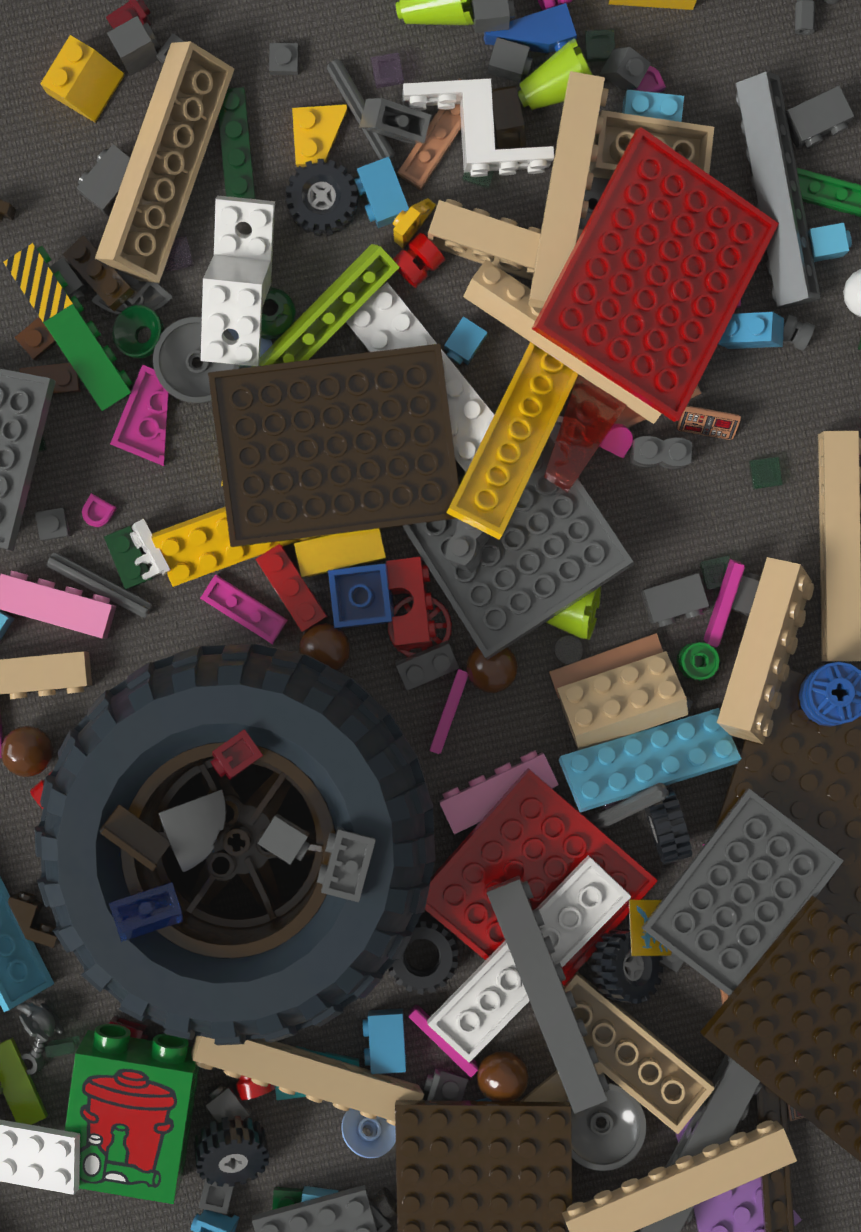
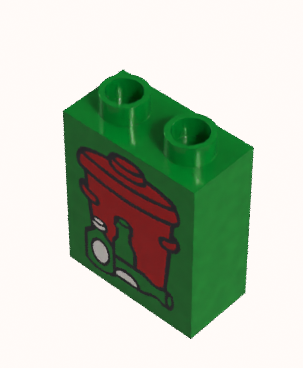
[65,1024,199,1204]

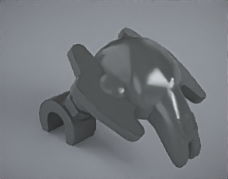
[17,1002,63,1075]

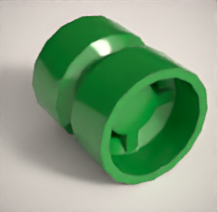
[677,642,720,680]

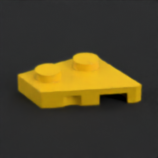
[292,104,347,167]
[393,198,437,249]

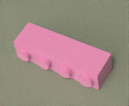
[0,570,116,639]
[439,750,559,834]

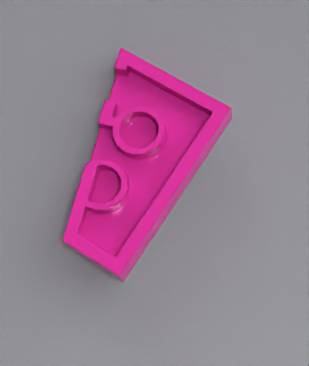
[110,365,168,466]

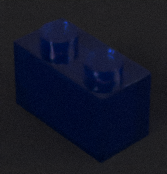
[109,883,183,942]

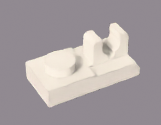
[130,519,170,580]

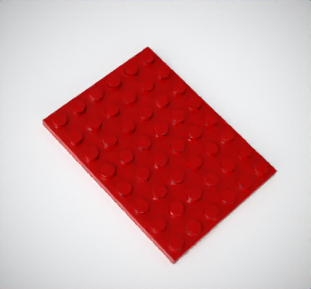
[531,127,779,422]

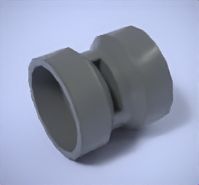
[783,314,815,351]

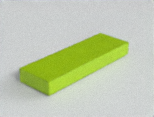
[0,1037,48,1125]

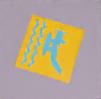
[629,900,672,956]

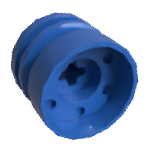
[799,662,861,727]

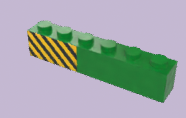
[3,243,133,411]

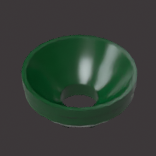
[261,288,296,340]
[112,305,164,358]

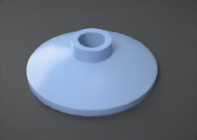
[342,1108,396,1158]

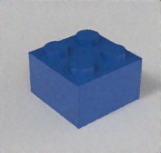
[328,564,395,629]

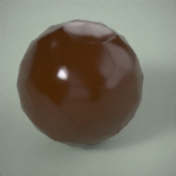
[299,623,350,671]
[466,647,518,693]
[1,726,53,777]
[477,1051,529,1101]

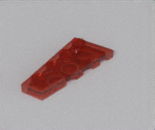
[544,375,627,493]

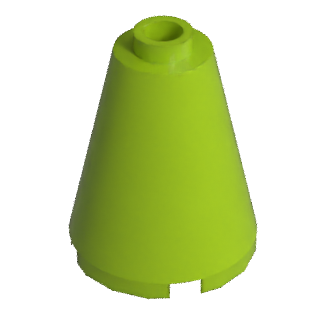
[396,0,474,26]
[518,38,592,110]
[546,586,601,640]

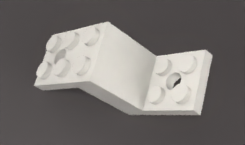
[402,78,554,177]
[201,196,275,366]

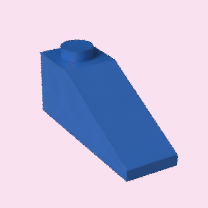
[484,3,577,53]

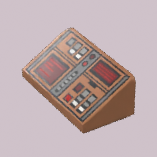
[677,406,741,440]

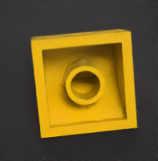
[40,35,125,123]

